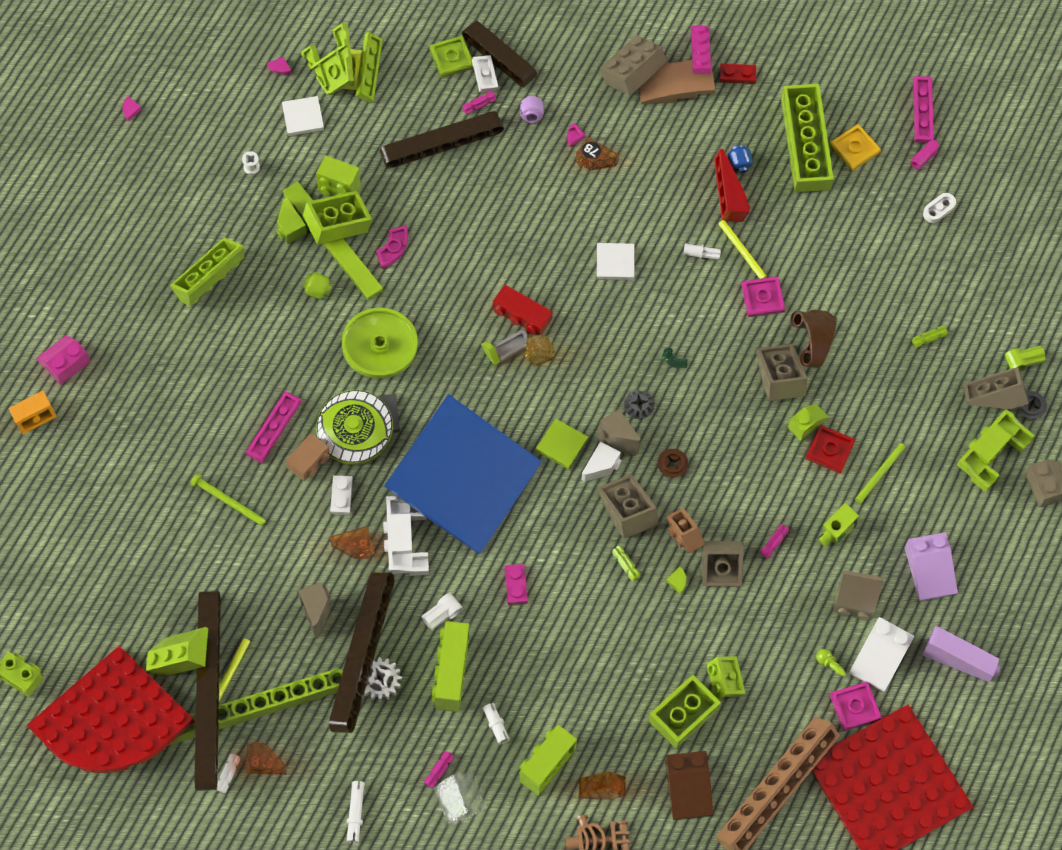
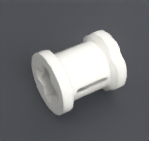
[242,151,260,175]

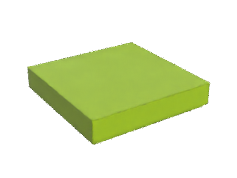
[429,35,474,78]
[536,419,588,470]

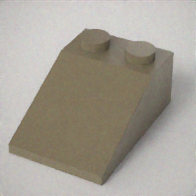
[756,344,807,401]
[963,367,1029,409]
[597,474,659,539]
[833,570,884,620]

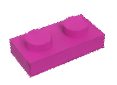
[505,564,528,605]

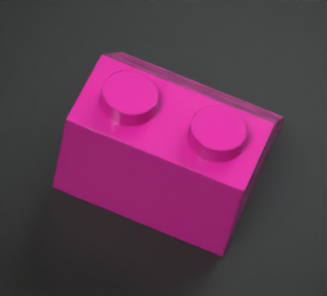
[36,335,90,385]

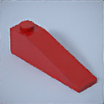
[714,149,750,222]

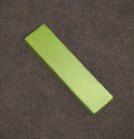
[355,32,383,103]

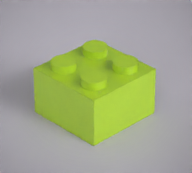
[316,155,361,196]

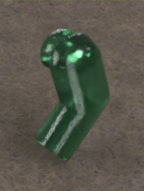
[662,348,688,368]

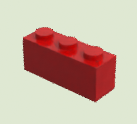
[493,285,553,337]

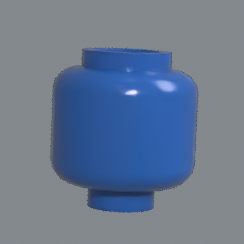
[727,145,753,173]

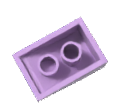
[904,532,958,602]

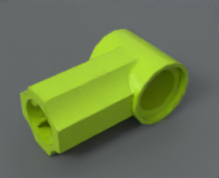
[1005,346,1046,371]

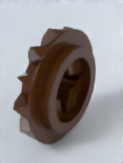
[657,449,688,478]

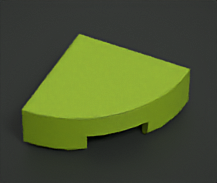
[481,341,500,365]
[666,567,686,594]

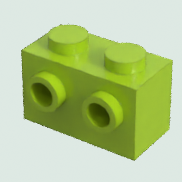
[0,651,43,697]

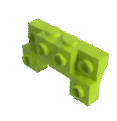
[957,409,1035,492]

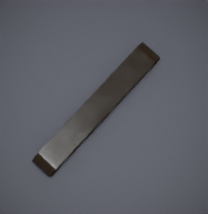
[380,111,504,168]

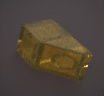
[524,334,555,367]

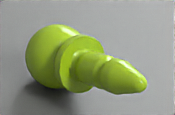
[816,649,846,676]

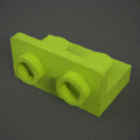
[707,656,746,701]

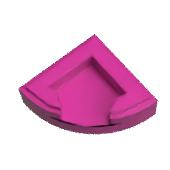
[267,56,291,75]
[122,96,141,121]
[567,122,585,147]

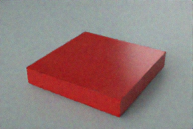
[805,425,856,474]

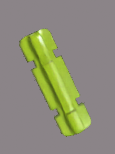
[912,325,948,348]
[612,546,640,581]

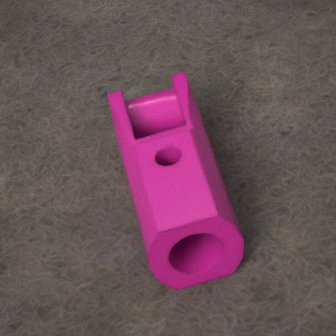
[910,140,939,170]

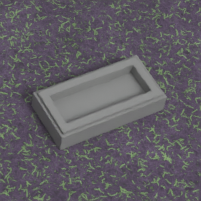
[493,328,534,364]

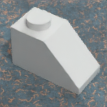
[581,442,622,482]

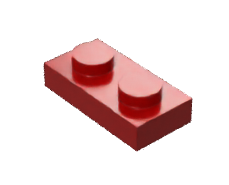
[720,63,756,84]

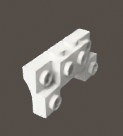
[383,496,429,576]

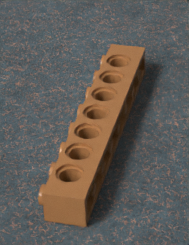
[716,717,840,850]

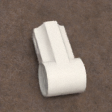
[421,593,463,630]

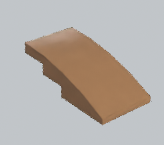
[639,60,715,104]

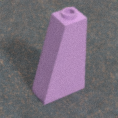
[922,626,1000,682]

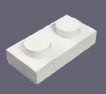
[472,55,498,92]
[330,475,353,515]

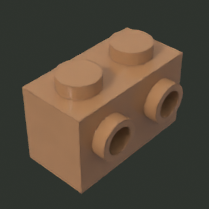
[286,433,330,482]
[666,508,705,553]

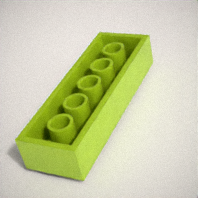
[781,84,834,192]

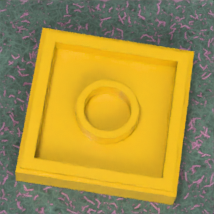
[829,124,881,171]

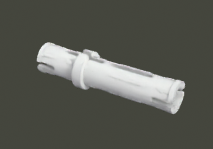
[346,781,365,844]

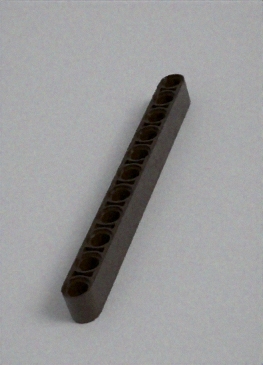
[194,591,221,791]

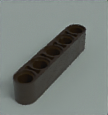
[462,20,537,88]

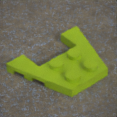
[301,23,354,95]

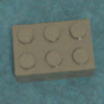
[600,35,667,96]

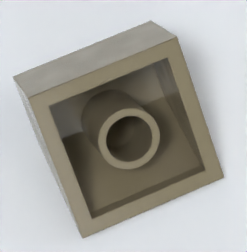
[597,409,641,456]
[1025,460,1062,507]
[702,541,743,587]
[298,582,332,638]

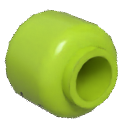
[303,272,332,300]

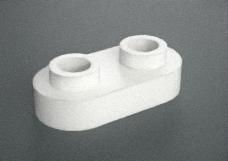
[923,193,956,223]

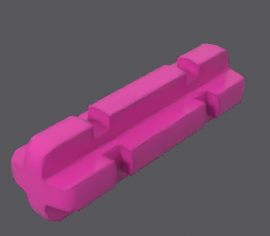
[462,91,496,114]
[760,524,789,558]
[424,751,454,788]

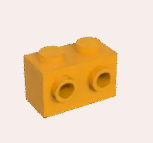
[9,391,57,435]

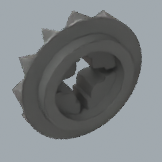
[624,389,655,419]
[1017,391,1047,420]

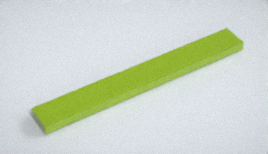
[283,181,383,301]

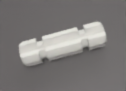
[217,753,240,793]

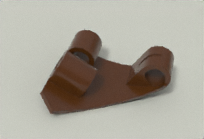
[790,309,837,368]

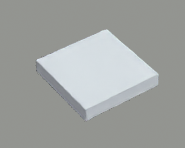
[282,96,324,136]
[597,243,634,280]

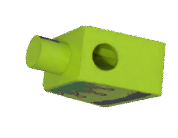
[817,503,859,547]

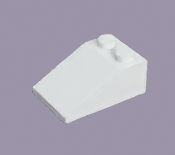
[849,617,914,692]

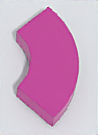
[376,225,408,269]

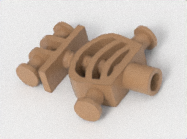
[565,815,631,850]

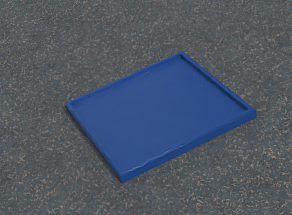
[384,394,542,555]

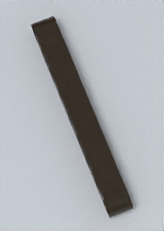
[329,572,395,733]

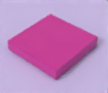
[741,277,785,317]
[830,681,882,731]

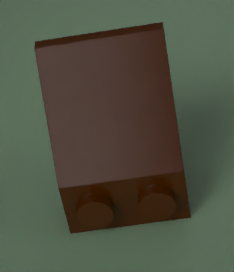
[665,751,713,820]

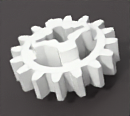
[364,657,402,702]

